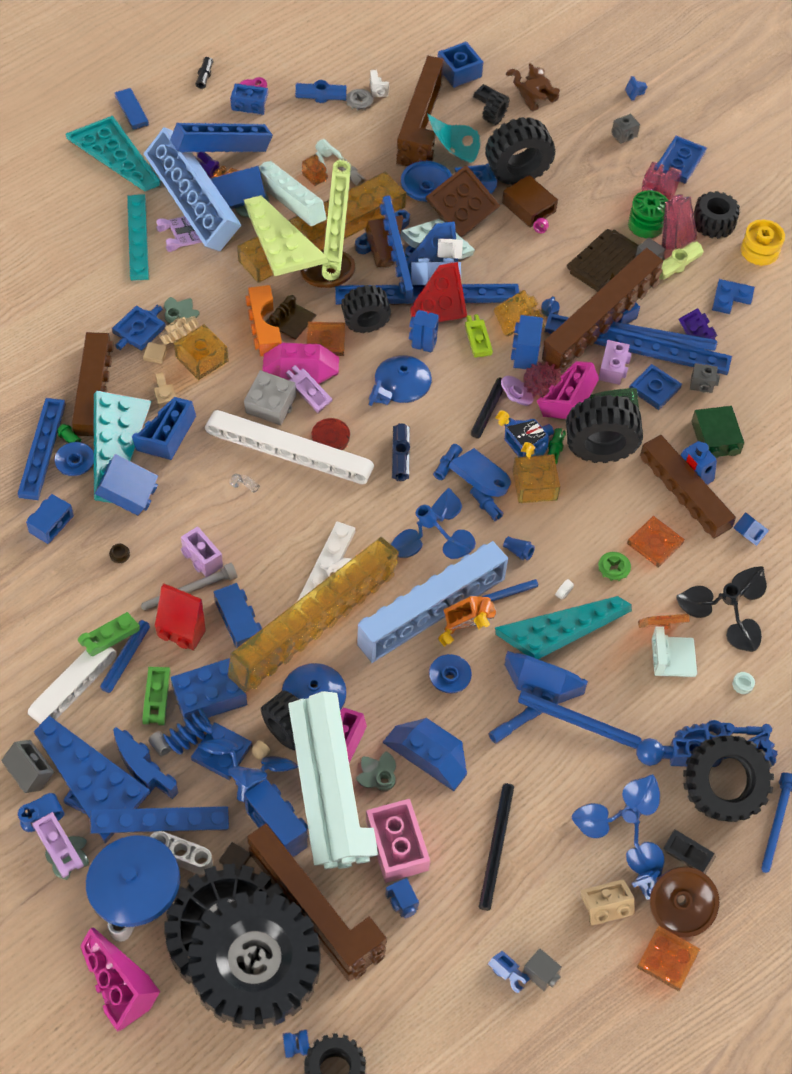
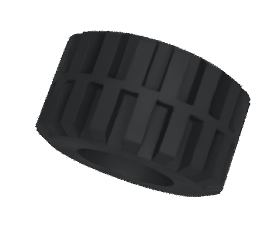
[692,191,740,239]
[341,285,392,333]
[261,690,299,750]
[304,1033,366,1074]

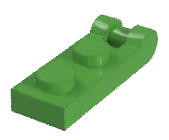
[78,612,140,656]
[142,667,171,725]

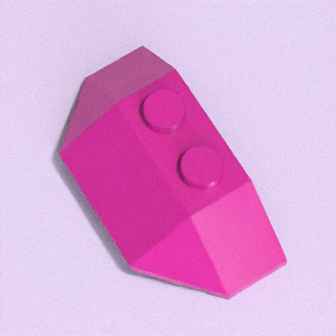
[263,343,339,384]

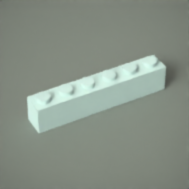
[259,161,327,226]

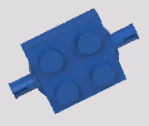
[112,304,166,351]

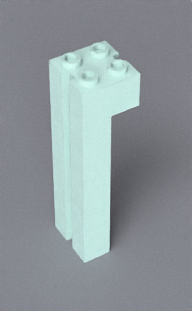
[288,691,378,869]

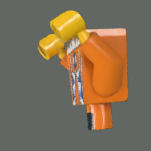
[438,596,496,647]

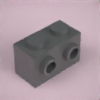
[1,740,54,793]

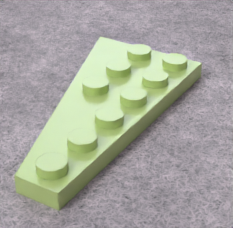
[244,196,328,276]

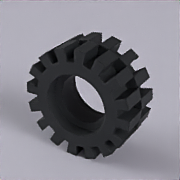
[482,91,510,125]

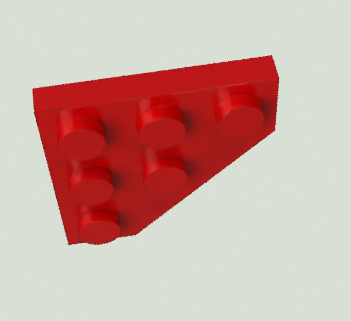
[409,262,467,323]

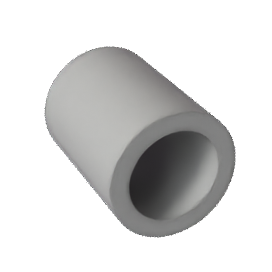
[148,731,172,756]

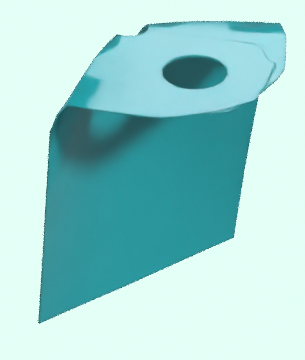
[427,113,481,163]

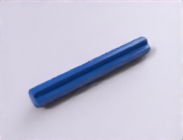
[100,620,150,693]

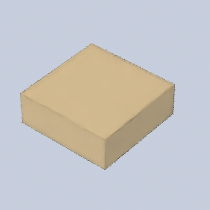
[143,342,167,364]

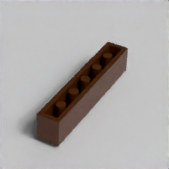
[72,332,114,436]
[640,435,736,539]

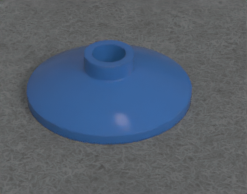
[54,442,94,476]
[429,654,472,693]

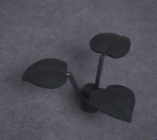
[676,566,767,652]

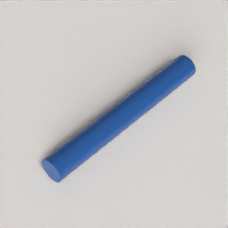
[481,579,538,602]

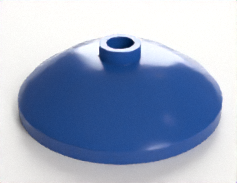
[401,161,452,202]
[375,355,432,403]
[282,663,346,710]

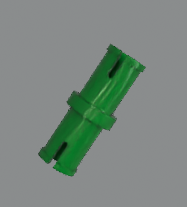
[546,428,566,465]

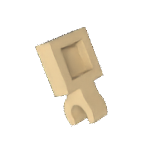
[153,372,176,408]

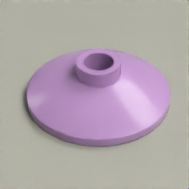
[501,376,533,406]

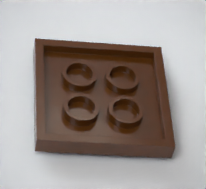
[425,165,500,238]

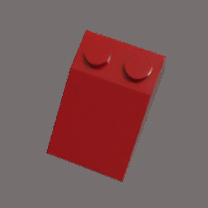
[155,583,206,651]

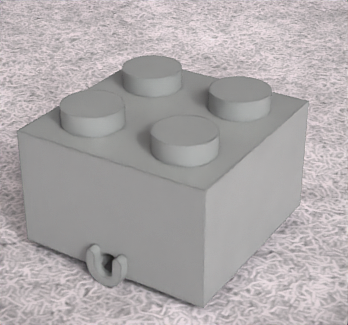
[244,370,297,425]

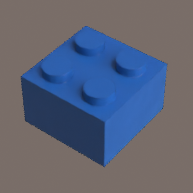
[437,41,483,88]
[511,315,543,371]

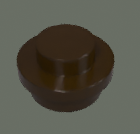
[109,543,130,563]

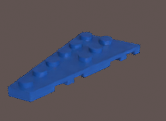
[34,716,150,844]

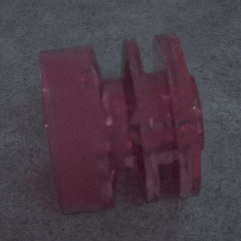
[641,161,682,205]

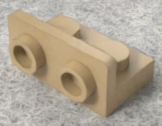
[581,879,634,925]

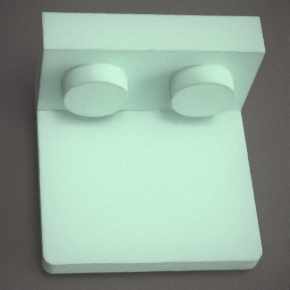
[652,626,697,677]

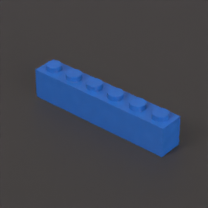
[170,123,273,152]

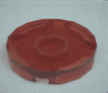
[311,418,350,450]

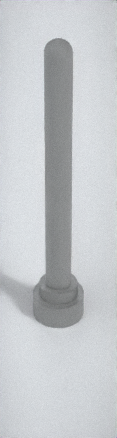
[141,563,238,610]

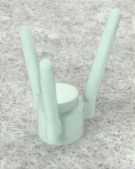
[315,139,351,173]

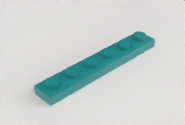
[127,194,149,281]

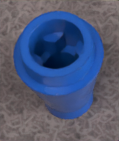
[503,536,535,560]

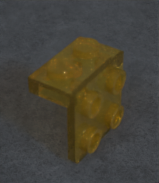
[494,290,545,337]

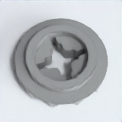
[346,89,373,111]

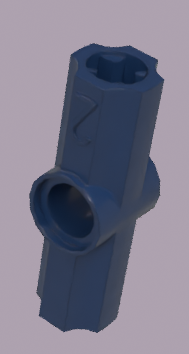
[392,423,410,481]

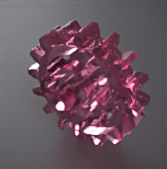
[523,362,563,398]

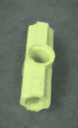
[659,242,704,280]

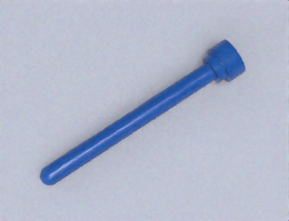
[761,772,792,873]

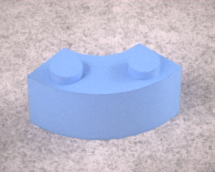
[411,258,461,285]

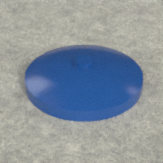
[86,835,180,927]

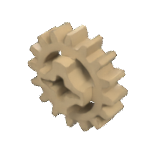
[159,316,199,345]

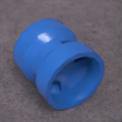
[283,1029,309,1058]

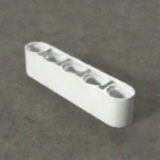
[28,641,117,724]

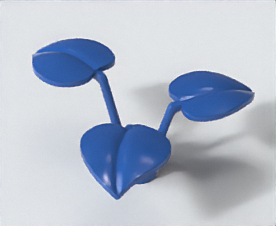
[385,488,476,559]
[198,739,299,802]
[571,774,665,877]

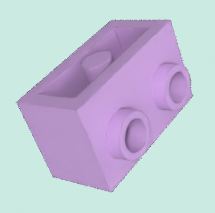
[599,340,632,385]
[181,526,223,577]

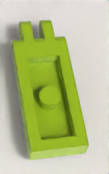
[465,314,493,358]

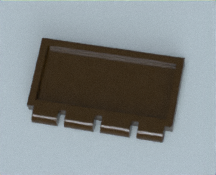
[567,229,639,292]

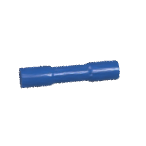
[489,707,543,744]

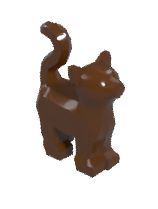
[506,63,560,111]

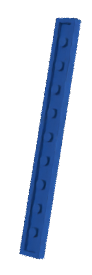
[335,284,520,304]
[544,313,732,375]

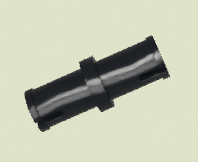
[195,57,214,89]

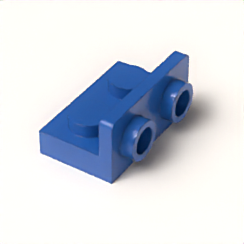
[230,83,268,115]

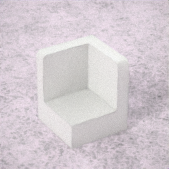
[437,239,463,259]

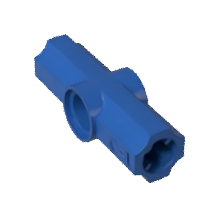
[295,80,347,103]

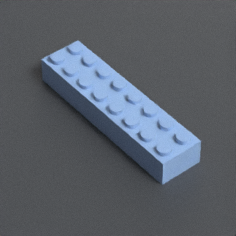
[143,127,241,251]
[357,541,508,663]

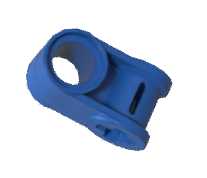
[18,793,65,832]

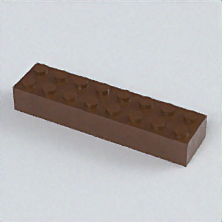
[542,247,663,373]

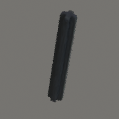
[471,377,503,439]

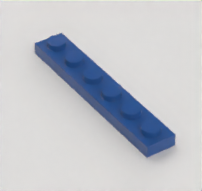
[380,196,413,300]
[18,398,66,500]
[90,806,229,834]

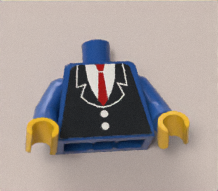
[495,410,554,463]

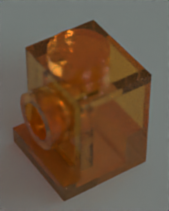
[302,154,328,186]

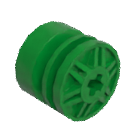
[628,190,670,239]

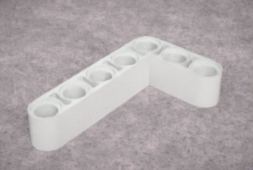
[108,831,213,942]

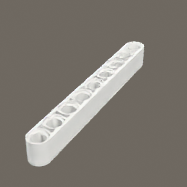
[205,410,374,484]

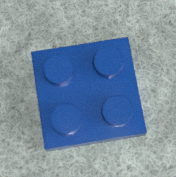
[191,722,252,780]

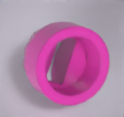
[533,218,549,234]

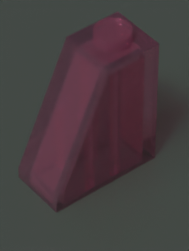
[662,194,698,249]

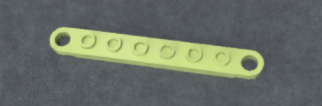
[322,160,351,280]

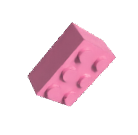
[366,799,430,883]

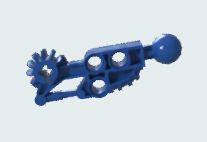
[636,720,778,770]

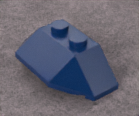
[504,651,588,704]
[383,718,467,791]

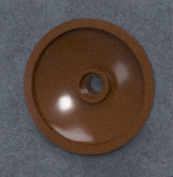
[300,250,355,288]
[650,867,720,937]

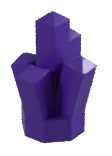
[195,152,220,178]

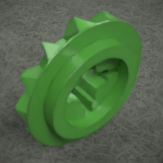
[598,552,631,581]

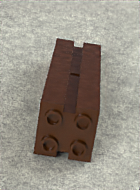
[396,55,444,167]
[247,823,387,982]

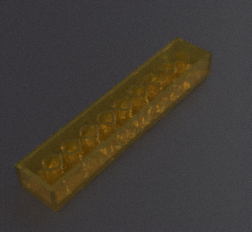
[237,171,406,283]
[228,537,399,693]

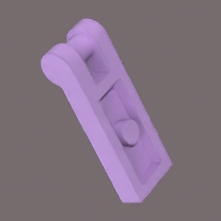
[32,812,84,878]

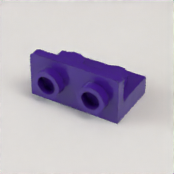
[679,308,718,340]

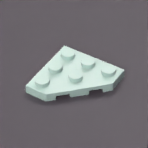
[400,219,475,260]

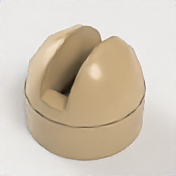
[252,740,271,760]

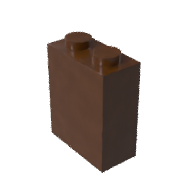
[502,175,558,228]

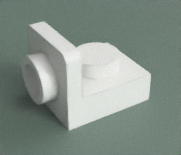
[370,70,389,97]

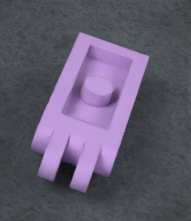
[286,365,332,413]

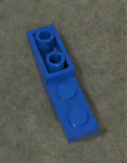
[113,727,178,799]

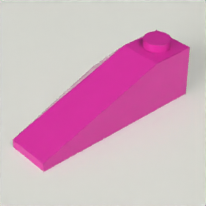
[80,928,160,1031]

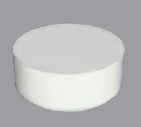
[555,579,574,600]

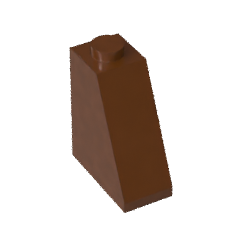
[365,215,403,268]

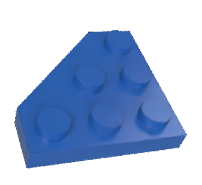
[406,222,458,278]

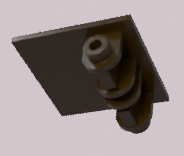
[265,295,317,340]

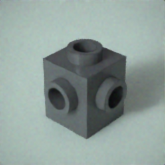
[611,114,640,143]
[690,363,720,393]

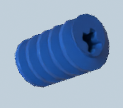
[163,708,213,755]

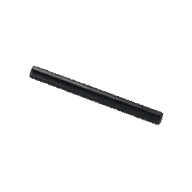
[479,783,514,911]

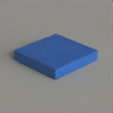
[628,364,682,410]

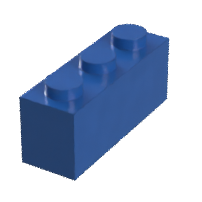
[213,583,263,652]

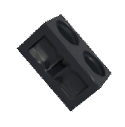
[663,829,716,874]

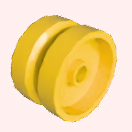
[741,219,785,266]

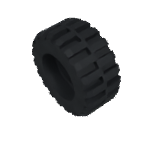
[485,117,556,185]
[566,395,643,463]
[683,735,774,822]

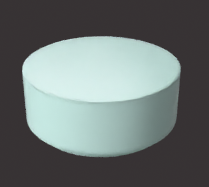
[732,672,755,694]

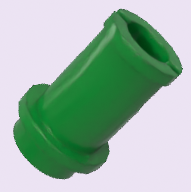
[57,424,82,443]

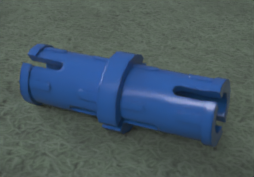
[433,444,462,481]
[470,487,504,521]

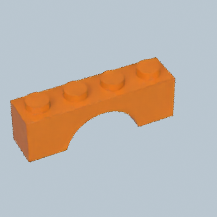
[245,285,282,357]

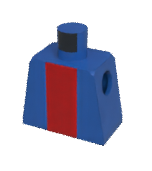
[680,441,717,485]

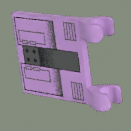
[156,216,202,252]

